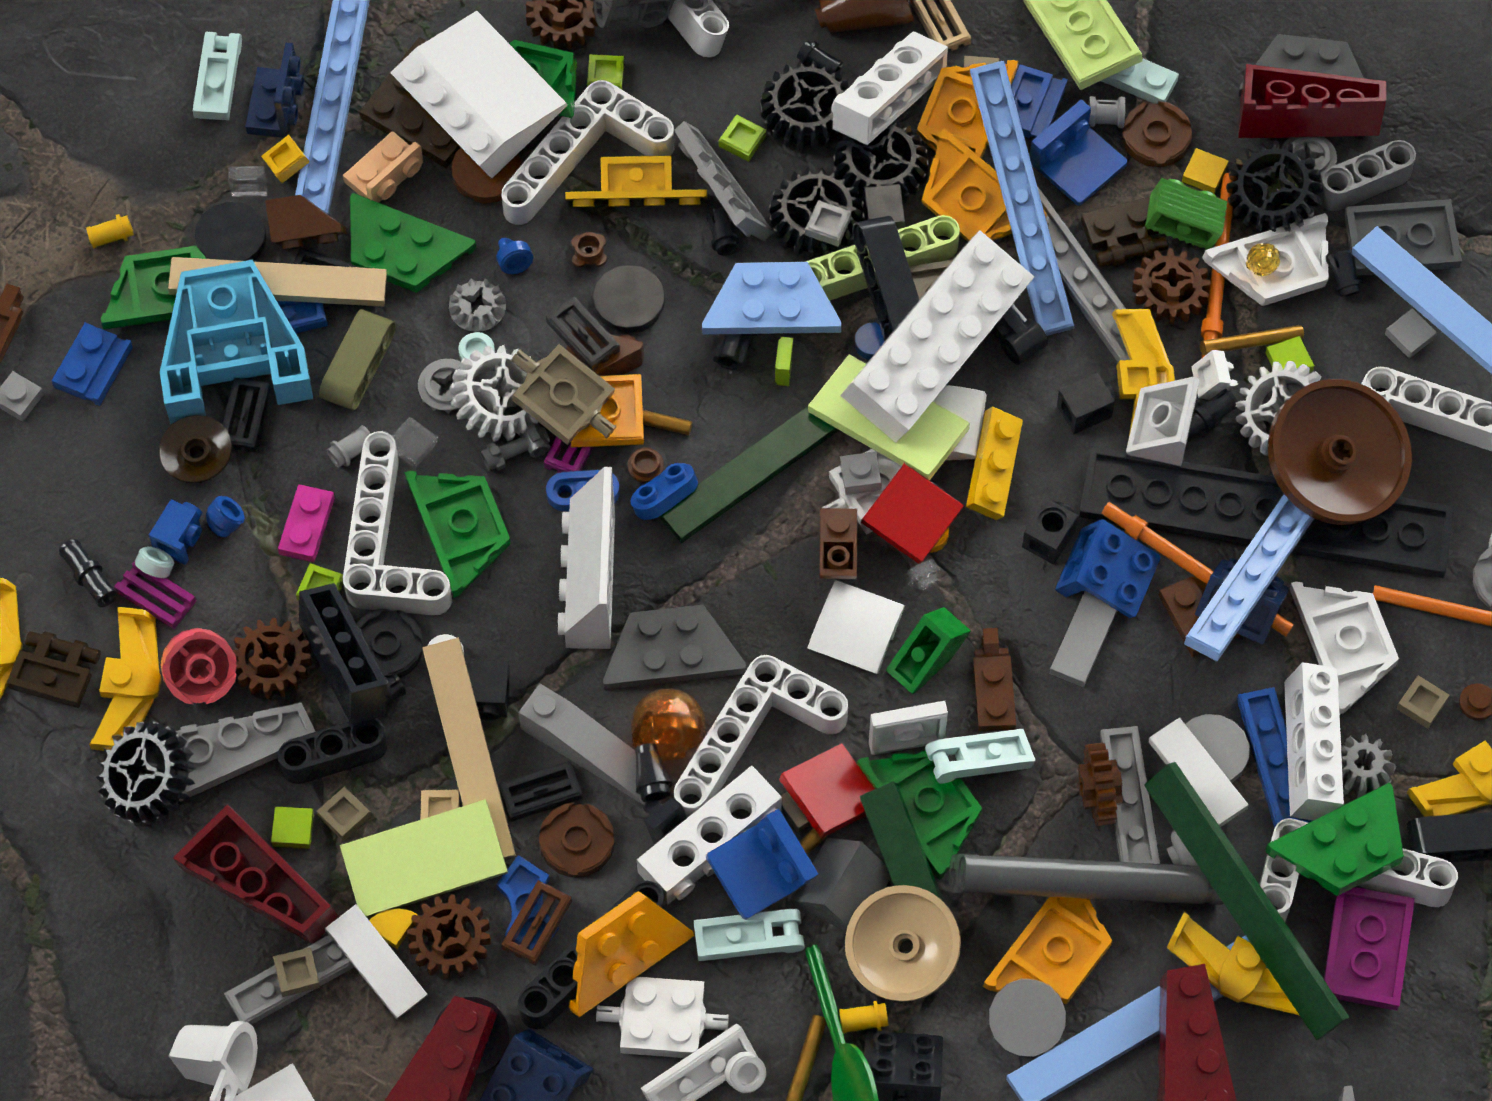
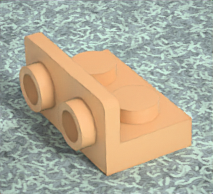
[343,131,423,203]

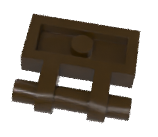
[1081,197,1168,267]
[7,631,101,708]

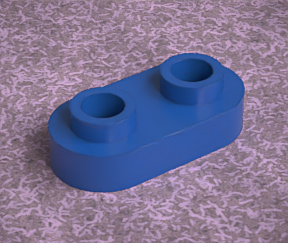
[630,463,698,520]
[546,470,620,511]

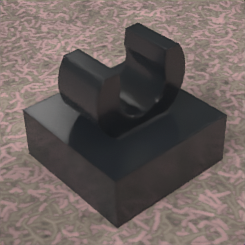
[643,797,687,844]

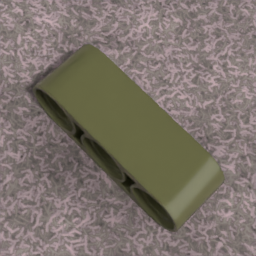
[319,309,396,411]

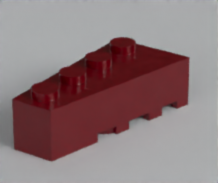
[1238,64,1386,138]
[172,804,339,944]
[1157,964,1237,1101]
[385,996,497,1101]

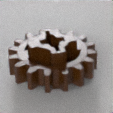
[526,0,598,50]
[1132,248,1211,325]
[233,618,312,699]
[1077,742,1123,826]
[407,895,491,979]

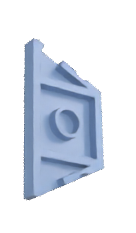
[702,262,841,334]

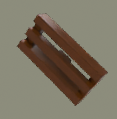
[501,880,572,966]

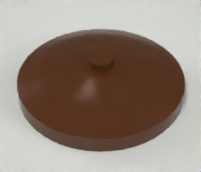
[1268,379,1412,525]

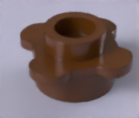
[571,232,607,267]

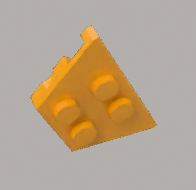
[917,60,1018,159]
[922,128,1047,242]
[569,891,695,1017]
[983,897,1112,1004]

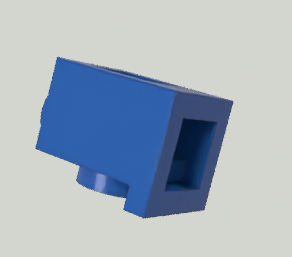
[149,499,203,565]

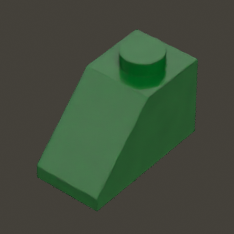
[886,607,971,694]

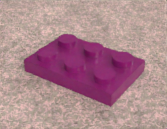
[1323,887,1415,1011]

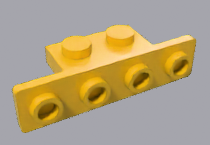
[565,156,707,207]

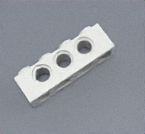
[831,31,948,145]
[1284,662,1344,821]
[637,766,782,905]

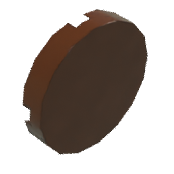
[1122,101,1192,167]
[451,148,521,203]
[539,803,615,878]

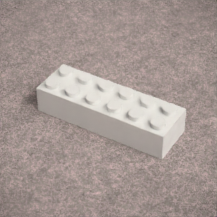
[840,230,1034,443]

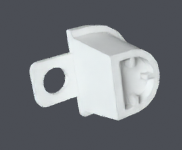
[169,1021,258,1101]

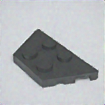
[1238,34,1364,97]
[603,604,746,690]

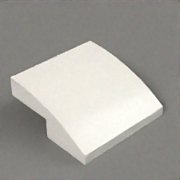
[932,385,987,460]
[807,580,905,674]

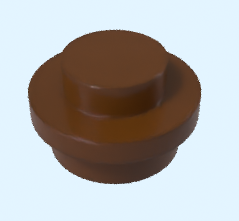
[628,447,664,483]
[1459,683,1492,720]

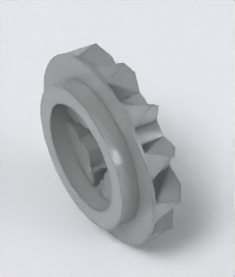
[1282,137,1337,184]
[449,278,506,332]
[418,359,475,414]

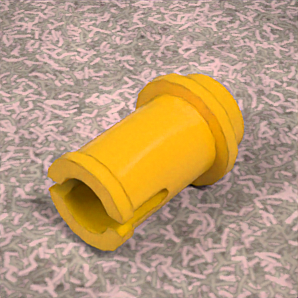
[86,214,134,249]
[839,1000,889,1034]

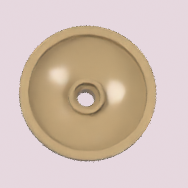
[845,885,961,1002]

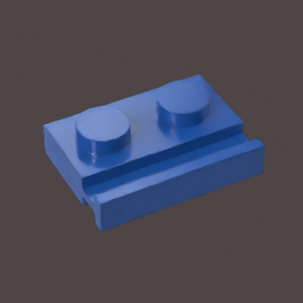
[1011,64,1068,138]
[52,323,133,406]

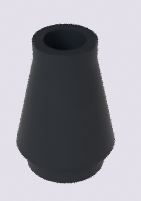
[635,743,673,802]

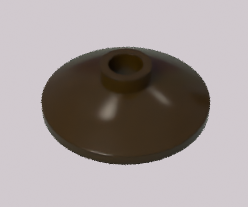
[159,415,232,483]

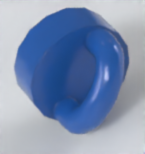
[496,237,534,274]
[206,496,245,537]

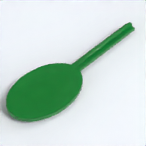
[805,945,879,1101]

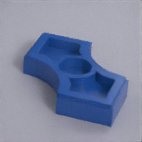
[496,855,559,951]

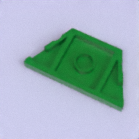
[509,40,577,119]
[350,193,476,293]
[101,246,206,330]
[404,471,511,598]
[857,751,982,880]
[1266,782,1404,896]

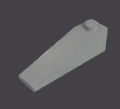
[518,683,647,805]

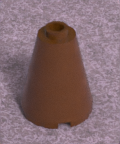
[815,0,914,33]

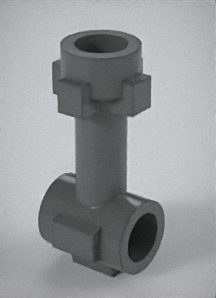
[480,422,551,471]

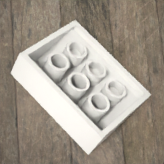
[390,11,568,178]
[558,467,615,649]

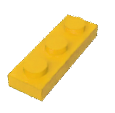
[966,406,1023,520]

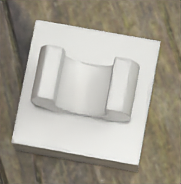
[1191,350,1238,400]

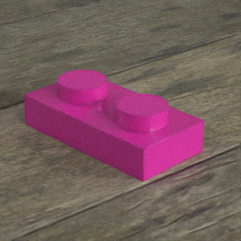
[278,484,335,562]

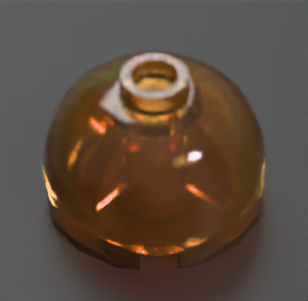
[631,689,706,761]

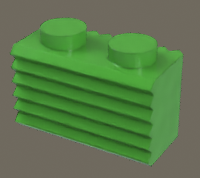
[1145,178,1228,250]

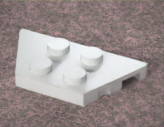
[1202,213,1328,306]
[1290,581,1399,715]

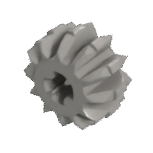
[1341,733,1396,798]

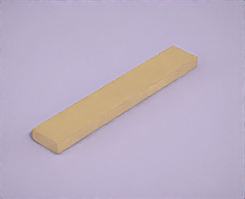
[168,257,387,307]
[422,637,516,859]

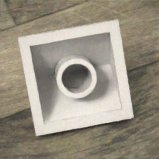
[1126,376,1200,466]

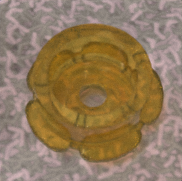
[1246,243,1280,276]

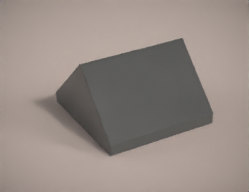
[791,838,891,932]

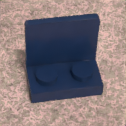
[245,42,304,138]
[1194,558,1290,644]
[480,1028,593,1101]

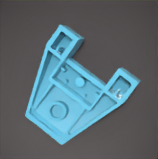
[160,260,313,424]

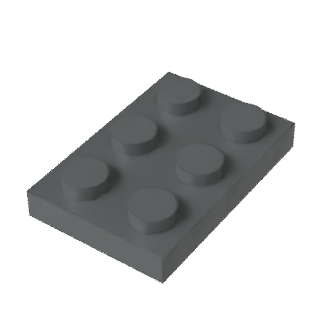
[1344,199,1462,276]

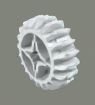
[450,345,538,442]
[1236,361,1321,456]

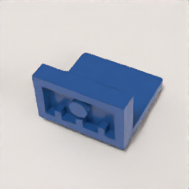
[1030,99,1127,206]
[1055,519,1161,618]
[706,808,818,920]

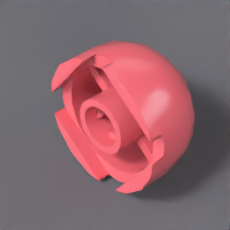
[161,628,237,705]

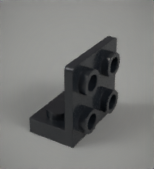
[864,1031,943,1101]

